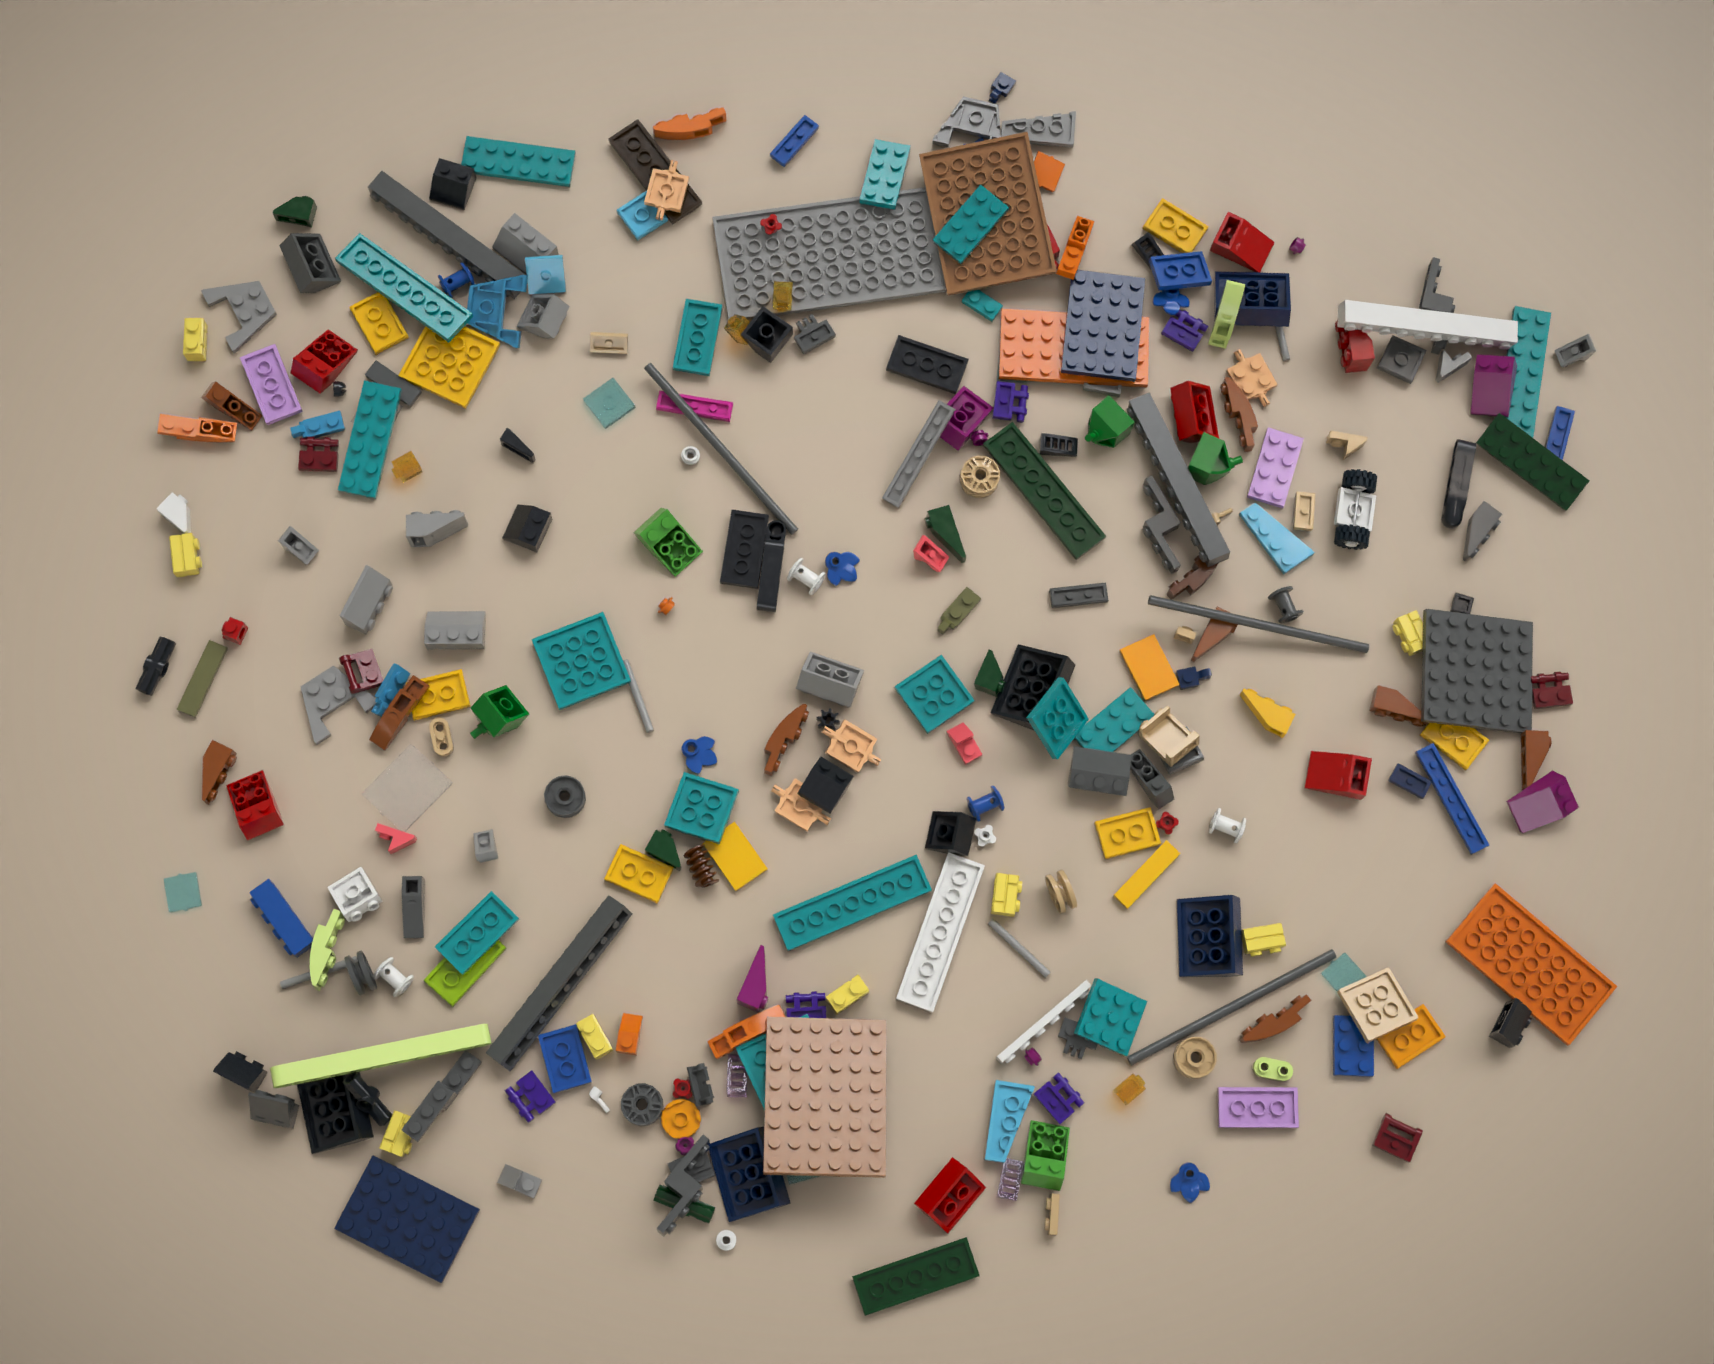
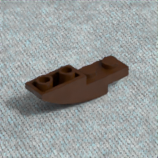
[1167,555,1219,600]

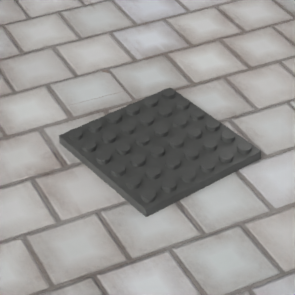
[1421,609,1533,733]

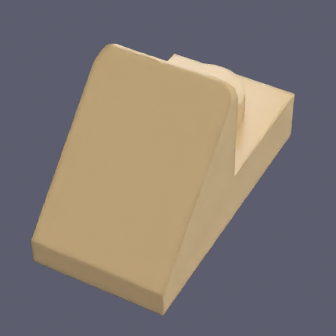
[1326,430,1368,460]

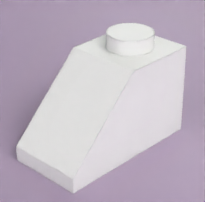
[157,492,191,534]

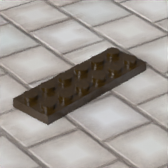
[608,119,702,225]

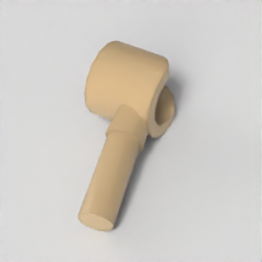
[1212,508,1233,525]

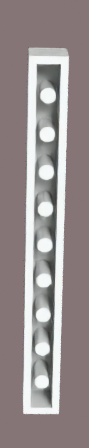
[1338,300,1518,349]

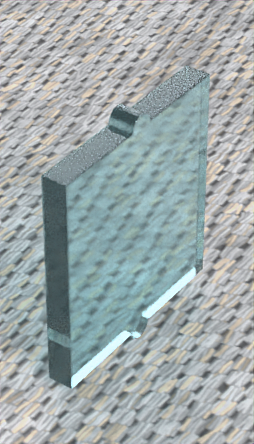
[164,872,202,912]
[1321,952,1367,991]

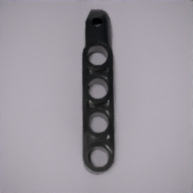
[1441,439,1476,529]
[757,520,786,612]

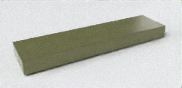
[177,640,228,718]

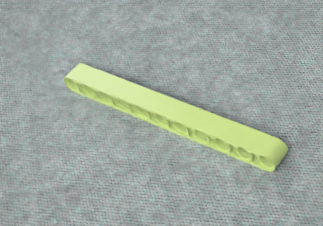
[270,1024,492,1088]

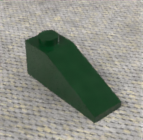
[924,505,966,563]

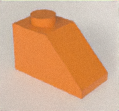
[616,1013,643,1056]

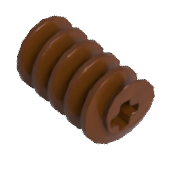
[683,844,719,888]

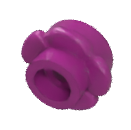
[1289,237,1306,254]
[970,430,989,446]
[1024,1047,1042,1066]
[675,1137,695,1156]

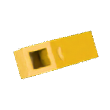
[1240,688,1296,738]

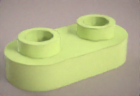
[1253,1057,1293,1082]

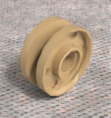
[960,455,1000,498]
[1045,869,1077,914]
[1173,1036,1217,1079]

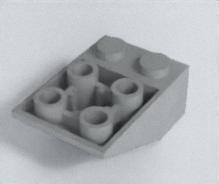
[406,510,468,547]

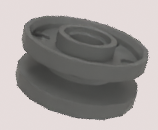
[544,775,586,818]
[344,950,377,996]
[621,1083,663,1126]

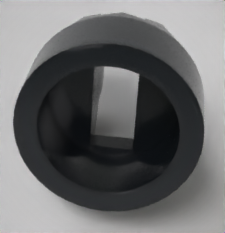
[333,381,347,397]

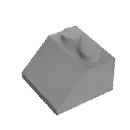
[517,294,570,338]

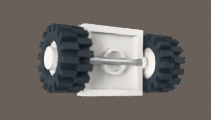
[1334,469,1377,550]

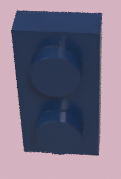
[1388,763,1432,799]

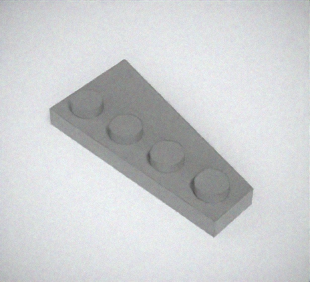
[1001,111,1076,148]

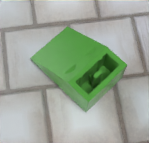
[633,508,703,577]
[1021,1120,1070,1191]

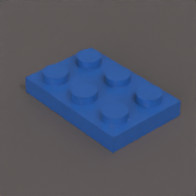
[1149,251,1212,291]
[1333,1015,1374,1077]
[538,1024,592,1093]

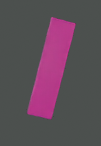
[656,390,733,422]

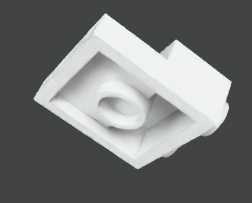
[327,867,383,922]

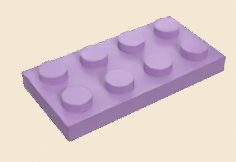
[240,344,303,425]
[1247,427,1304,508]
[1217,1087,1299,1128]

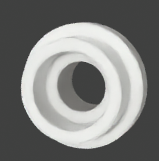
[681,446,700,465]
[716,1230,736,1251]

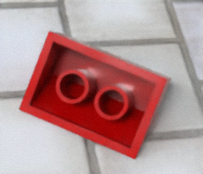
[1170,381,1219,443]
[914,1157,986,1234]

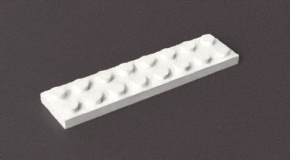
[896,852,985,1013]

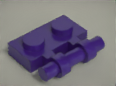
[1161,309,1209,352]
[992,381,1029,423]
[786,991,827,1018]
[505,1070,556,1123]
[1033,1072,1085,1125]

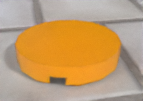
[661,1099,701,1139]

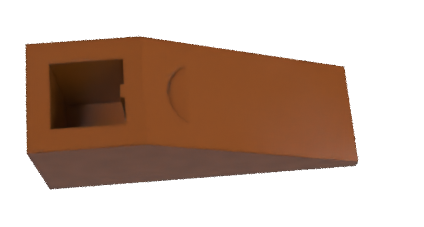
[201,381,263,431]
[1369,685,1428,727]
[202,740,237,805]

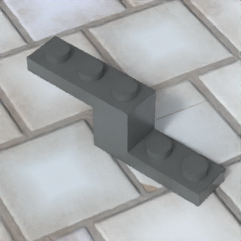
[1419,257,1455,355]
[1143,476,1181,574]
[401,1050,482,1142]
[657,1134,710,1237]

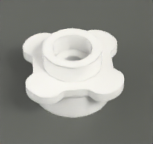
[974,825,996,847]

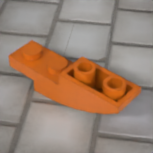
[653,107,727,140]
[1056,216,1095,280]
[157,414,237,442]
[707,1005,786,1059]

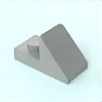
[1555,334,1596,368]
[1436,350,1472,383]
[278,526,319,565]
[473,829,498,863]
[497,1164,542,1198]

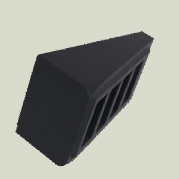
[1131,232,1164,269]
[500,428,536,463]
[1039,433,1078,457]

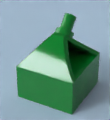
[1085,395,1135,448]
[1188,432,1243,485]
[470,685,529,739]

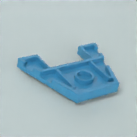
[467,275,528,348]

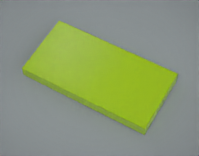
[423,940,506,1007]

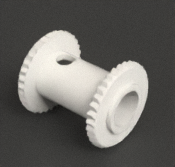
[787,558,825,595]
[1209,808,1246,843]
[373,957,414,997]

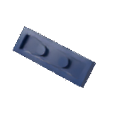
[770,115,819,167]
[1545,406,1575,460]

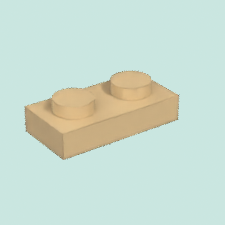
[590,332,628,354]
[1293,491,1316,531]
[1044,1193,1060,1236]

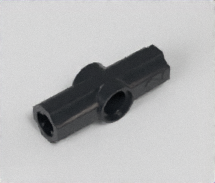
[135,637,176,696]
[343,1072,393,1126]

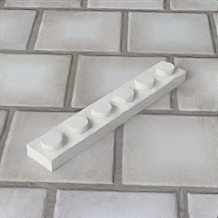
[996,980,1092,1064]

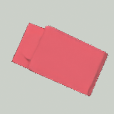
[913,535,949,572]
[946,722,982,765]
[375,823,417,854]

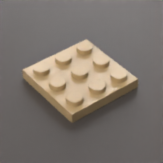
[1337,967,1419,1043]

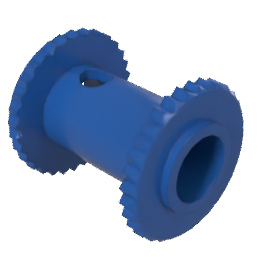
[438,263,475,298]
[967,786,1005,822]

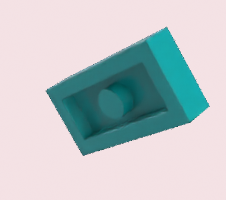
[961,290,1003,322]

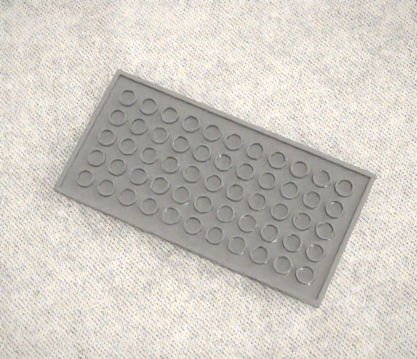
[713,187,947,322]

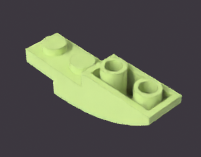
[1208,280,1245,349]
[309,909,345,991]

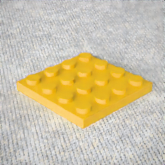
[398,326,500,409]

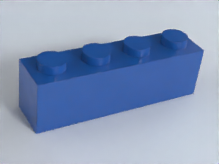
[249,879,313,958]

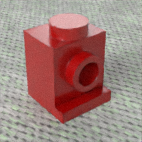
[222,617,248,645]

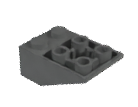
[248,1090,300,1129]

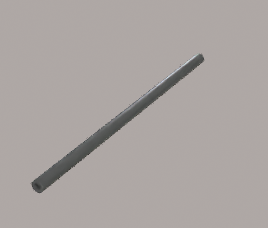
[644,363,798,535]
[1148,595,1369,653]
[1127,949,1337,1066]

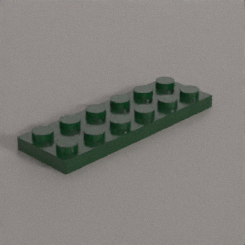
[1476,413,1590,511]
[852,1237,980,1316]

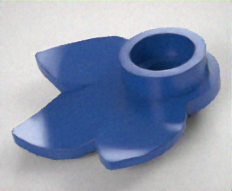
[1153,289,1190,315]
[825,552,860,586]
[682,736,717,774]
[1170,1162,1210,1203]

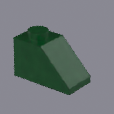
[273,196,317,227]
[974,650,1005,697]
[645,829,682,871]

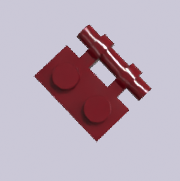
[298,437,339,472]
[1531,671,1573,709]

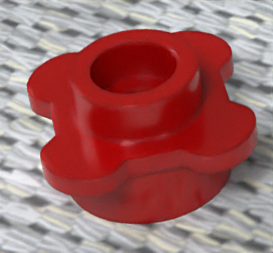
[760,214,782,235]
[1156,812,1179,835]
[673,1078,692,1099]

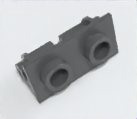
[687,1063,714,1106]

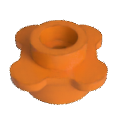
[658,597,675,615]

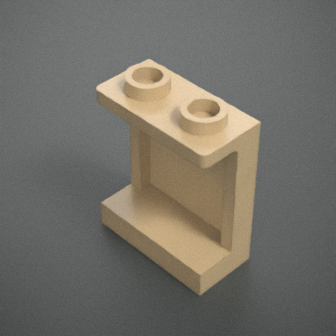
[1139,706,1200,767]

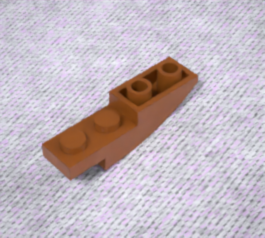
[1220,377,1258,452]
[369,675,430,751]
[764,704,809,776]
[1239,994,1312,1043]

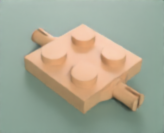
[644,160,689,220]
[1227,349,1278,407]
[821,719,881,773]
[771,778,831,832]

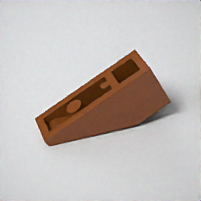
[1191,606,1238,662]
[1521,730,1552,790]

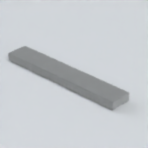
[882,400,956,508]

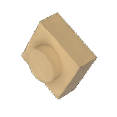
[1174,626,1196,644]

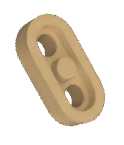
[429,718,453,757]

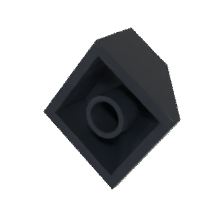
[429,158,477,210]
[741,306,793,363]
[502,504,553,553]
[797,757,854,814]
[925,811,976,856]
[1489,998,1532,1048]
[213,1051,267,1093]

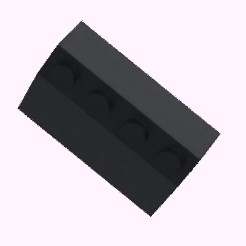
[991,644,1076,730]
[297,1072,374,1154]

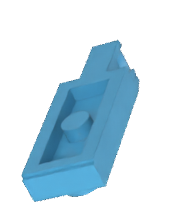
[290,411,345,438]
[371,663,411,717]

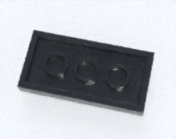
[886,335,969,394]
[720,509,769,589]

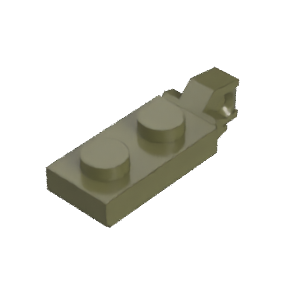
[937,587,981,634]

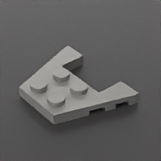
[932,96,1001,147]
[201,281,277,353]
[300,666,376,745]

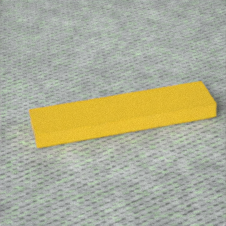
[1113,840,1180,909]

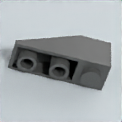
[1463,501,1502,561]
[1130,749,1174,809]
[402,876,425,938]

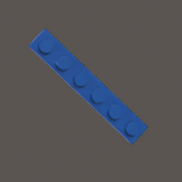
[1415,743,1489,855]

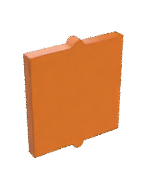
[1034,151,1065,192]

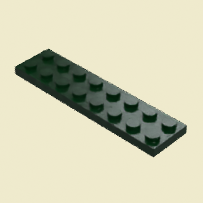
[983,422,1106,560]

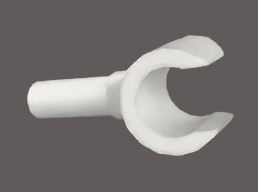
[589,1086,610,1113]

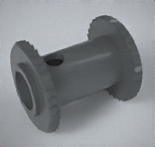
[1268,586,1304,623]

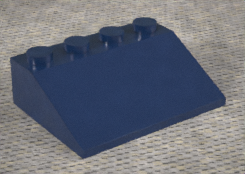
[1214,271,1291,327]
[1177,895,1243,977]
[708,1126,791,1222]

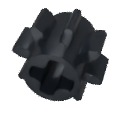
[816,708,840,731]

